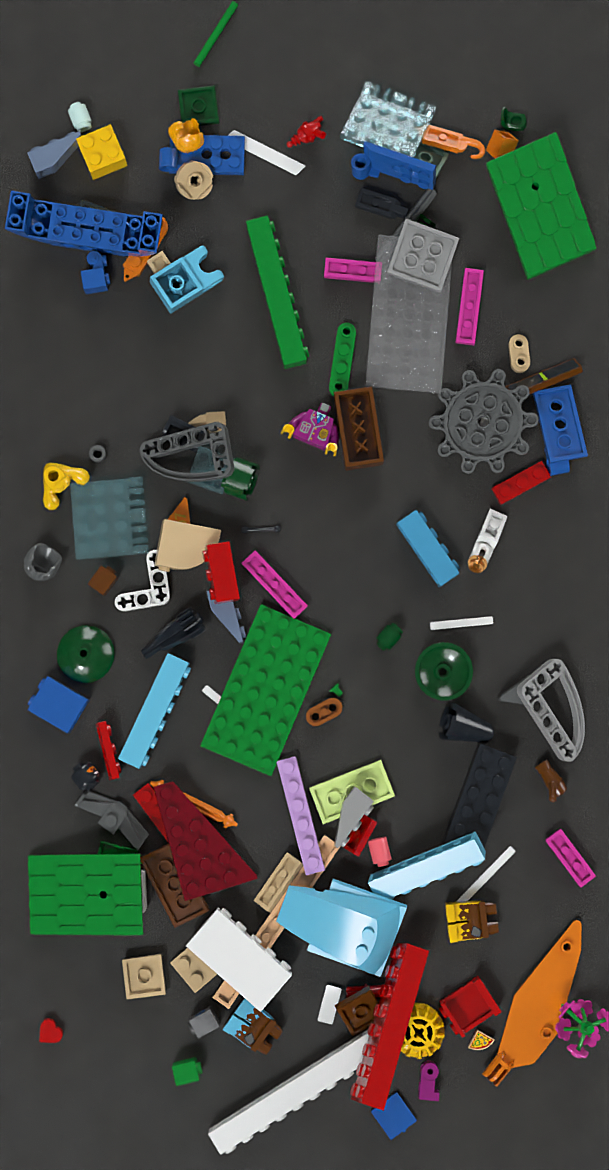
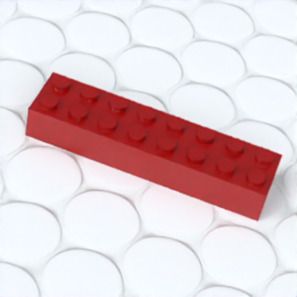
[350,943,429,1111]

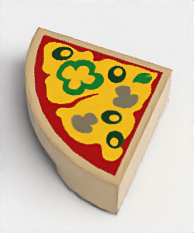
[468,1029,494,1050]

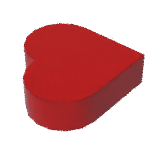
[39,1018,63,1043]

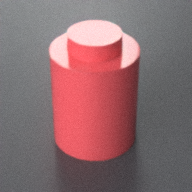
[367,836,392,867]

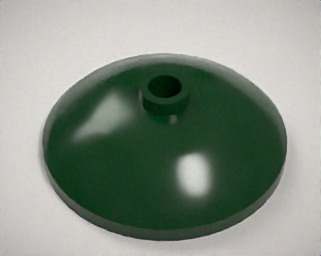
[57,625,115,683]
[415,642,473,701]

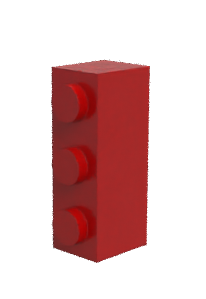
[202,541,240,604]

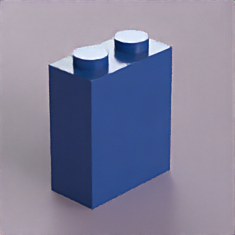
[27,676,90,733]

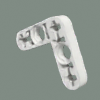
[115,550,170,611]

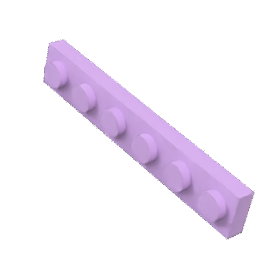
[277,757,325,875]

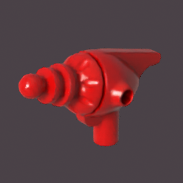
[287,116,326,148]

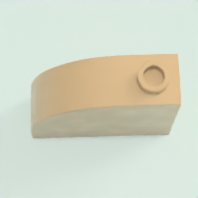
[154,519,221,572]

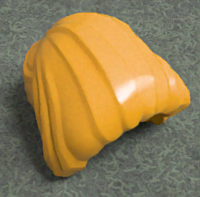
[168,118,204,153]

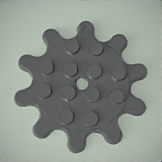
[429,369,539,474]

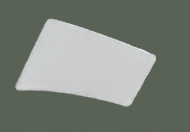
[318,985,342,1024]

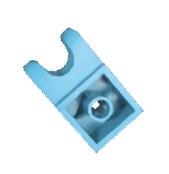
[150,246,225,314]

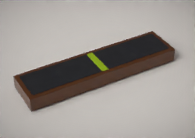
[505,358,583,394]

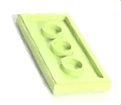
[309,760,395,824]

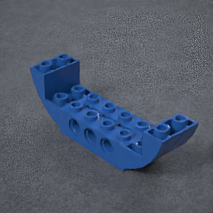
[5,191,163,256]

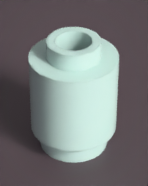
[68,102,92,132]

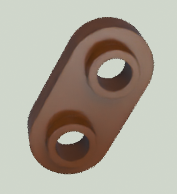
[306,698,342,726]

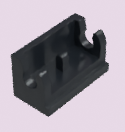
[162,415,205,453]

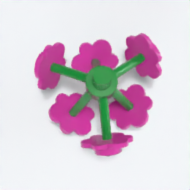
[555,999,609,1058]

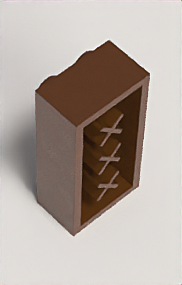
[334,386,384,471]

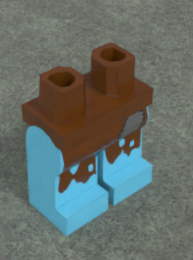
[223,998,283,1055]

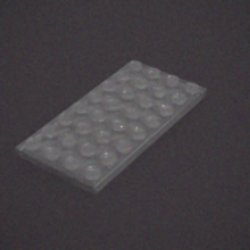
[365,235,452,393]

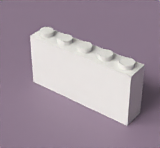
[186,908,292,1012]

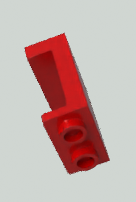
[439,976,501,1038]

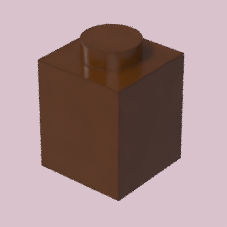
[88,565,119,597]

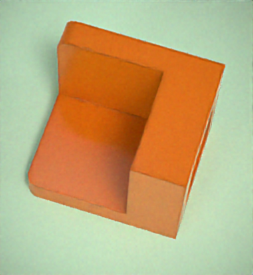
[486,130,519,159]

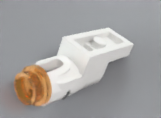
[468,509,507,573]

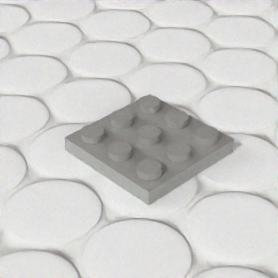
[386,219,459,293]

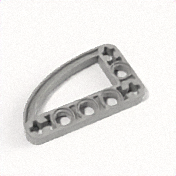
[517,659,585,762]

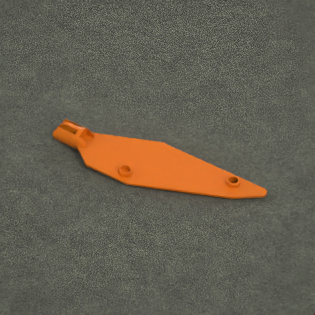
[482,920,582,1087]

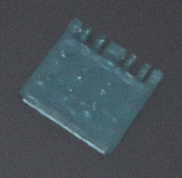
[340,81,436,158]
[70,477,149,560]

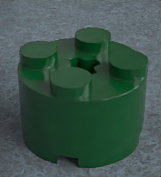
[221,457,260,501]

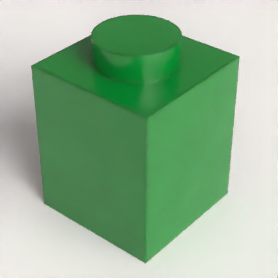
[172,1057,203,1086]

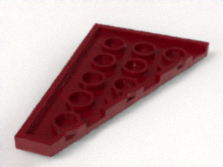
[153,781,258,901]

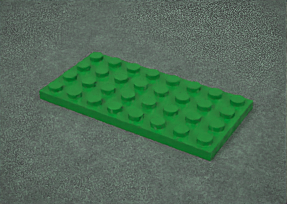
[200,605,331,776]

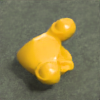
[43,463,90,510]

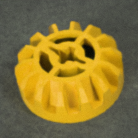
[401,1002,445,1059]

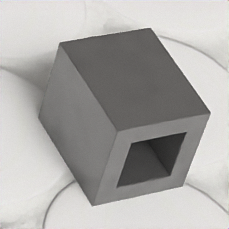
[188,1006,220,1038]

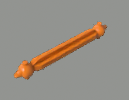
[150,779,238,828]

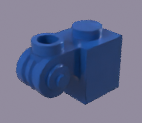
[81,251,111,294]

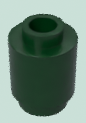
[375,622,403,651]

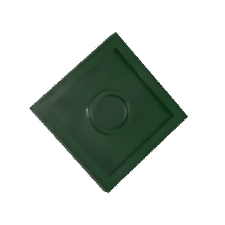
[178,85,220,126]

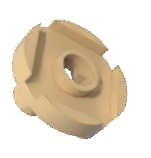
[174,160,213,200]

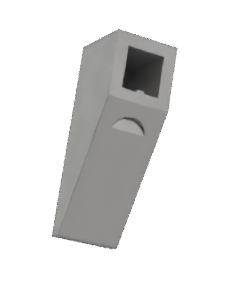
[334,787,374,848]

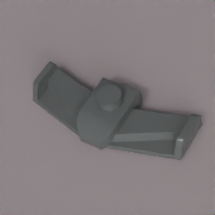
[75,790,149,851]

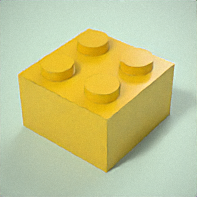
[76,124,128,180]

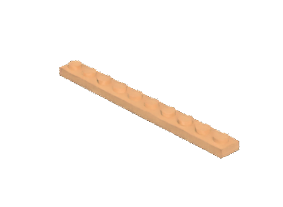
[213,835,340,1009]

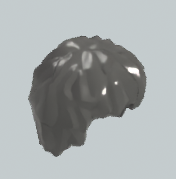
[24,543,62,581]

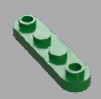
[329,323,356,397]

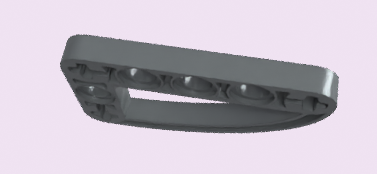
[140,422,234,482]

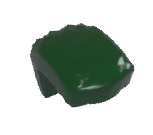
[500,107,527,131]

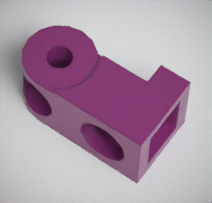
[418,1060,439,1101]

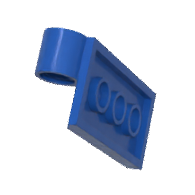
[159,135,245,175]
[351,141,436,190]
[533,385,588,476]

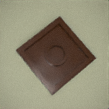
[335,986,379,1036]

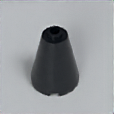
[438,702,495,743]

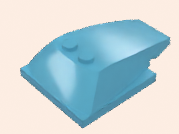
[276,879,407,977]

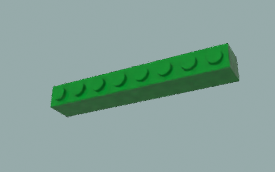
[246,215,309,369]

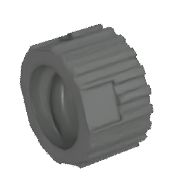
[89,445,106,463]

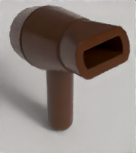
[535,759,567,802]

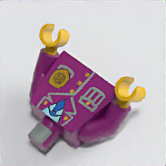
[281,403,339,456]

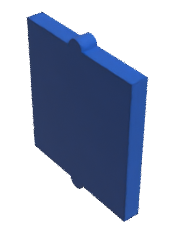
[371,1091,417,1140]

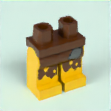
[445,900,499,943]

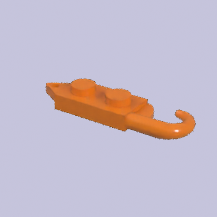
[413,124,485,159]
[123,217,168,282]

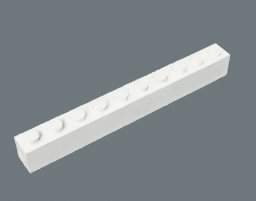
[208,1029,369,1155]

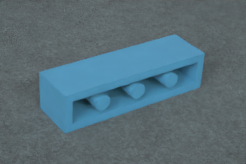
[396,510,460,587]

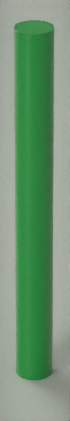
[193,1,238,67]

